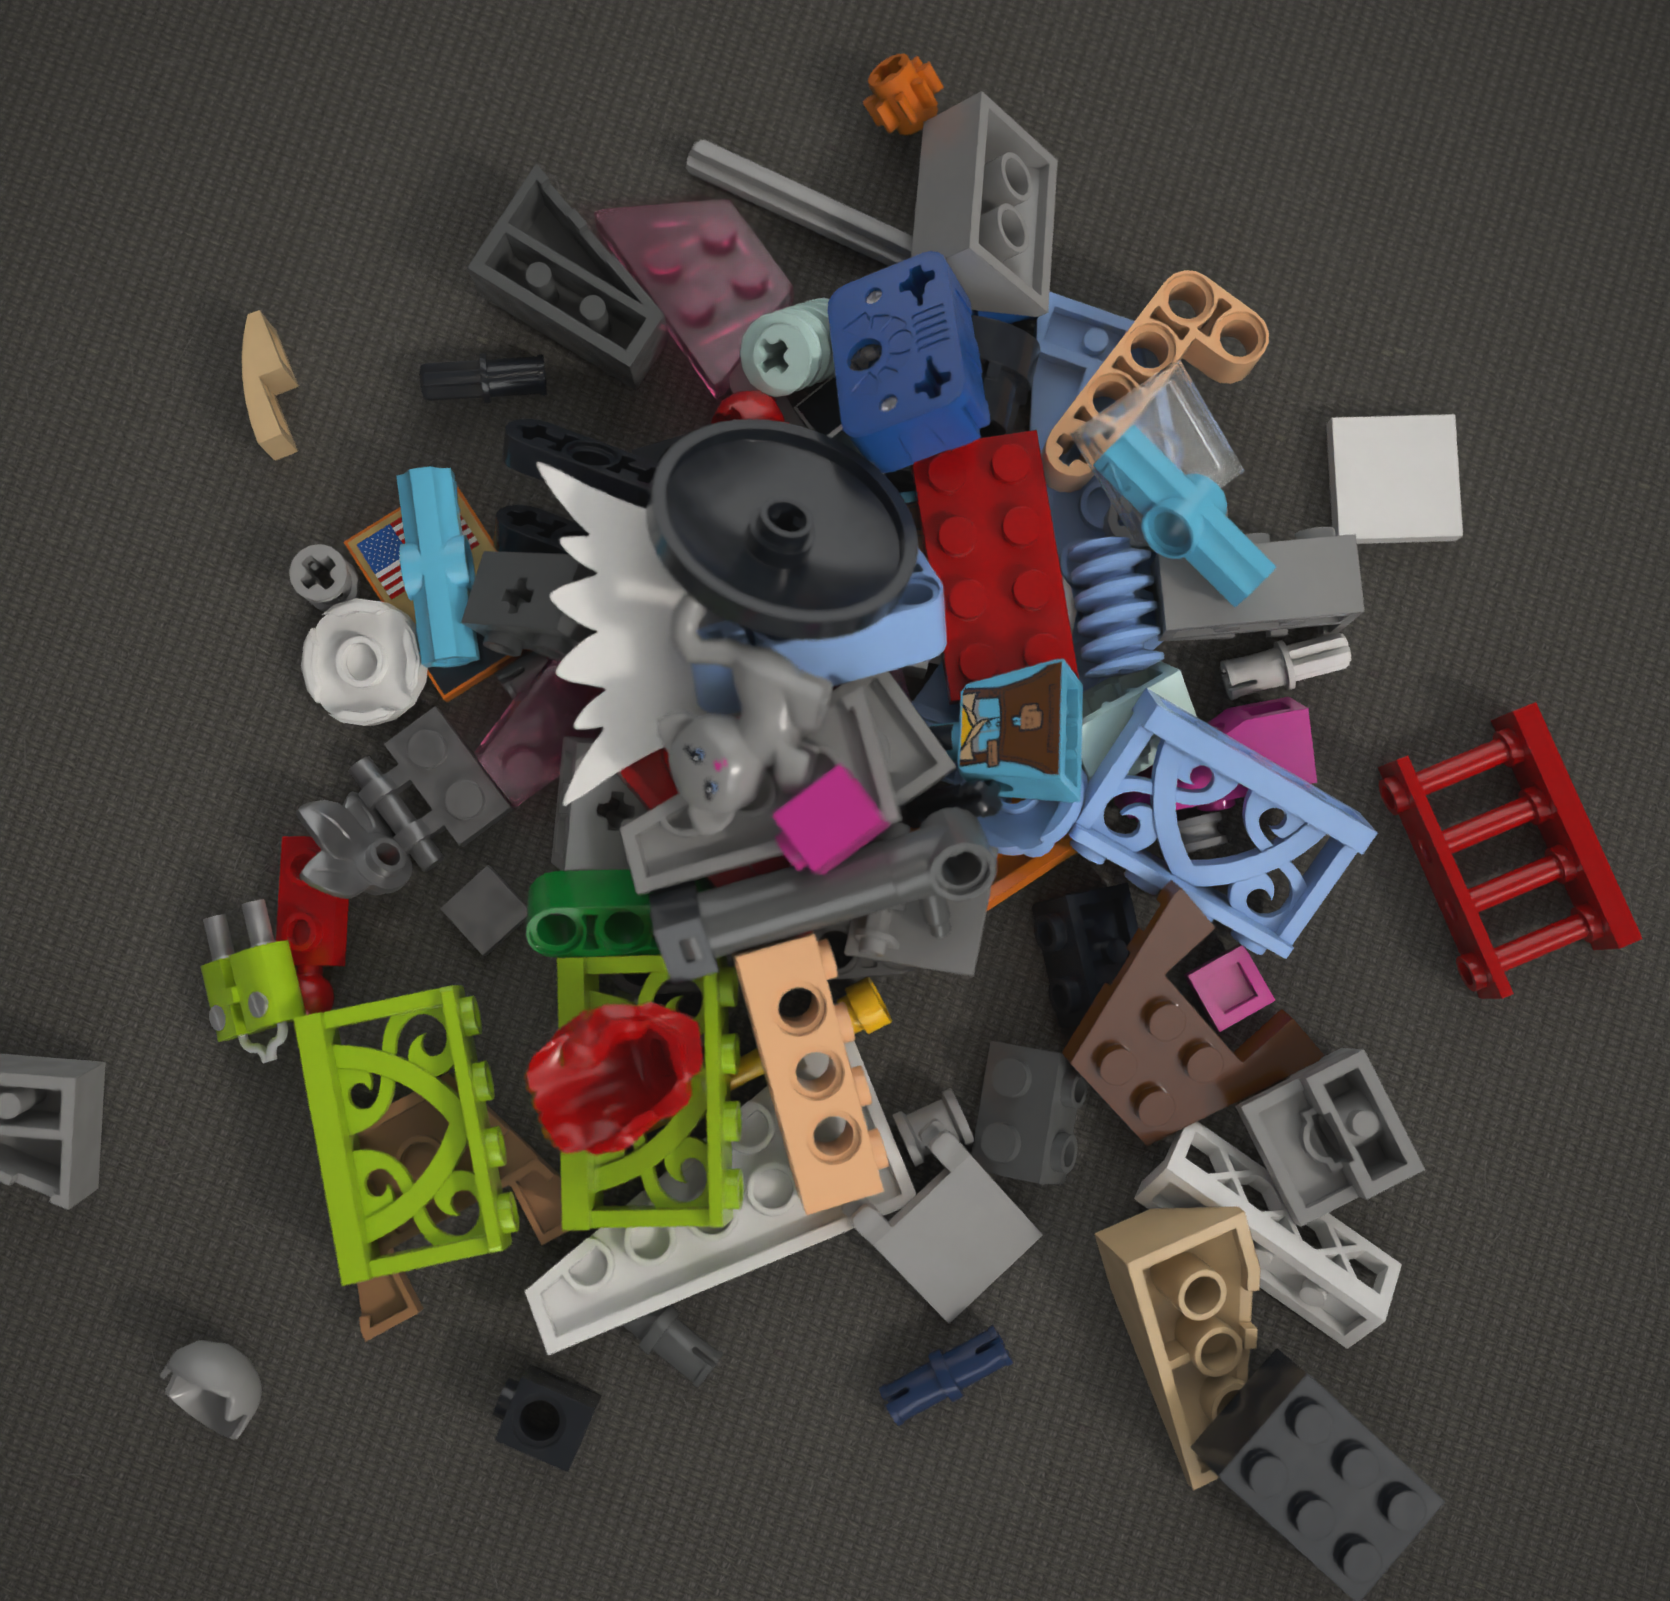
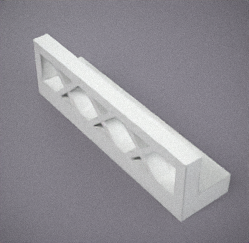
[1134,1121,1402,1349]

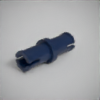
[879,1325,1014,1426]

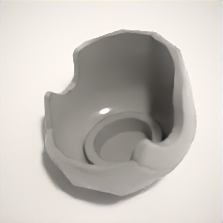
[160,1340,262,1440]

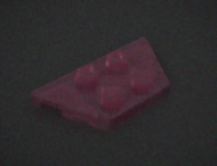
[594,199,794,399]

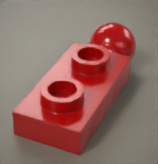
[276,836,349,1015]

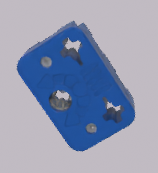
[827,251,990,473]

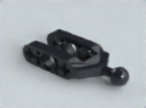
[493,419,659,554]

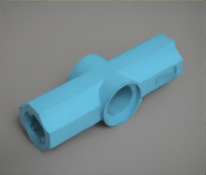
[1093,424,1276,607]
[396,466,480,668]

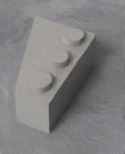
[1150,527,1365,641]
[0,1054,106,1210]

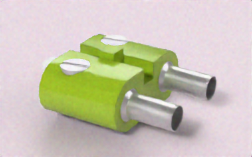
[200,899,306,1063]

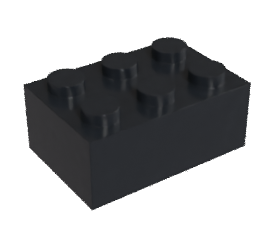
[1191,1348,1446,1601]

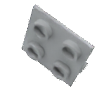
[844,822,998,977]

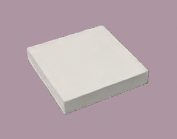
[1326,414,1463,544]

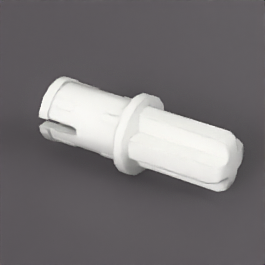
[1220,632,1351,700]

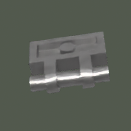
[349,706,514,873]

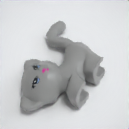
[657,593,833,835]

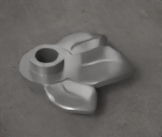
[296,791,412,899]

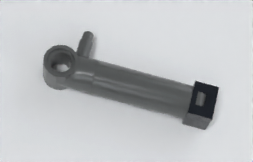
[649,807,996,985]

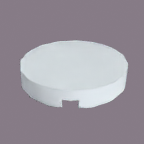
[301,598,428,726]

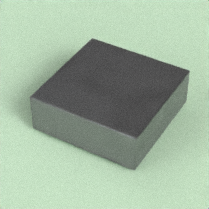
[440,865,527,956]

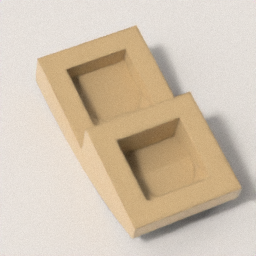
[242,310,299,461]

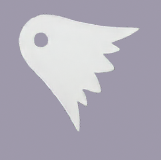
[537,462,741,806]

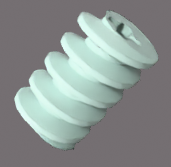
[740,298,835,397]

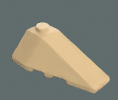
[1094,1207,1261,1490]

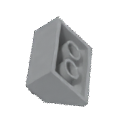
[911,91,1058,317]

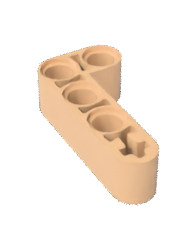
[1041,270,1269,493]

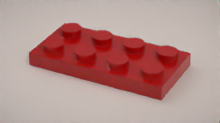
[910,430,1079,705]

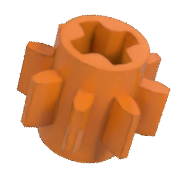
[863,54,944,135]

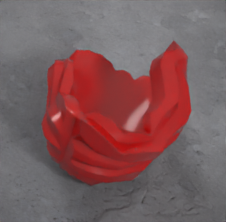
[524,1002,703,1156]

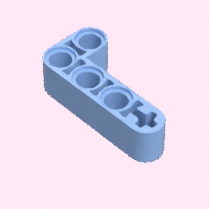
[691,547,947,714]

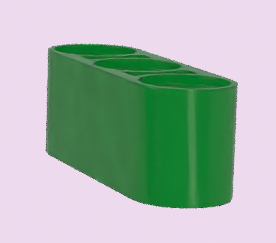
[526,869,713,958]

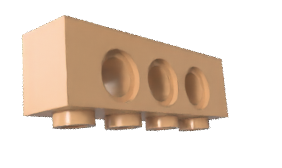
[731,930,889,1215]

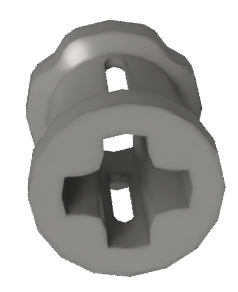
[289,544,361,612]
[892,1088,974,1166]

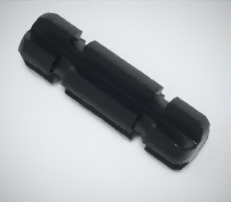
[905,779,1003,828]

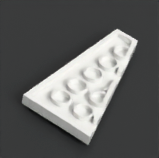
[525,1041,917,1355]

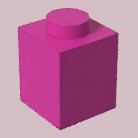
[772,764,891,875]

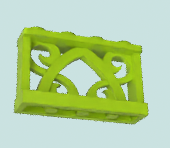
[557,955,744,1230]
[293,985,519,1286]

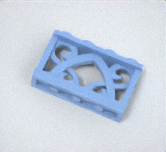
[1068,688,1378,959]

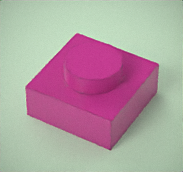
[1184,944,1276,1032]

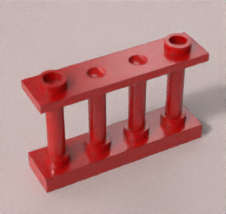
[1378,702,1643,999]

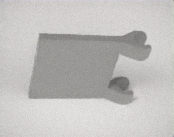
[840,1118,1043,1324]

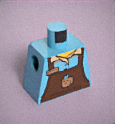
[929,659,1083,802]

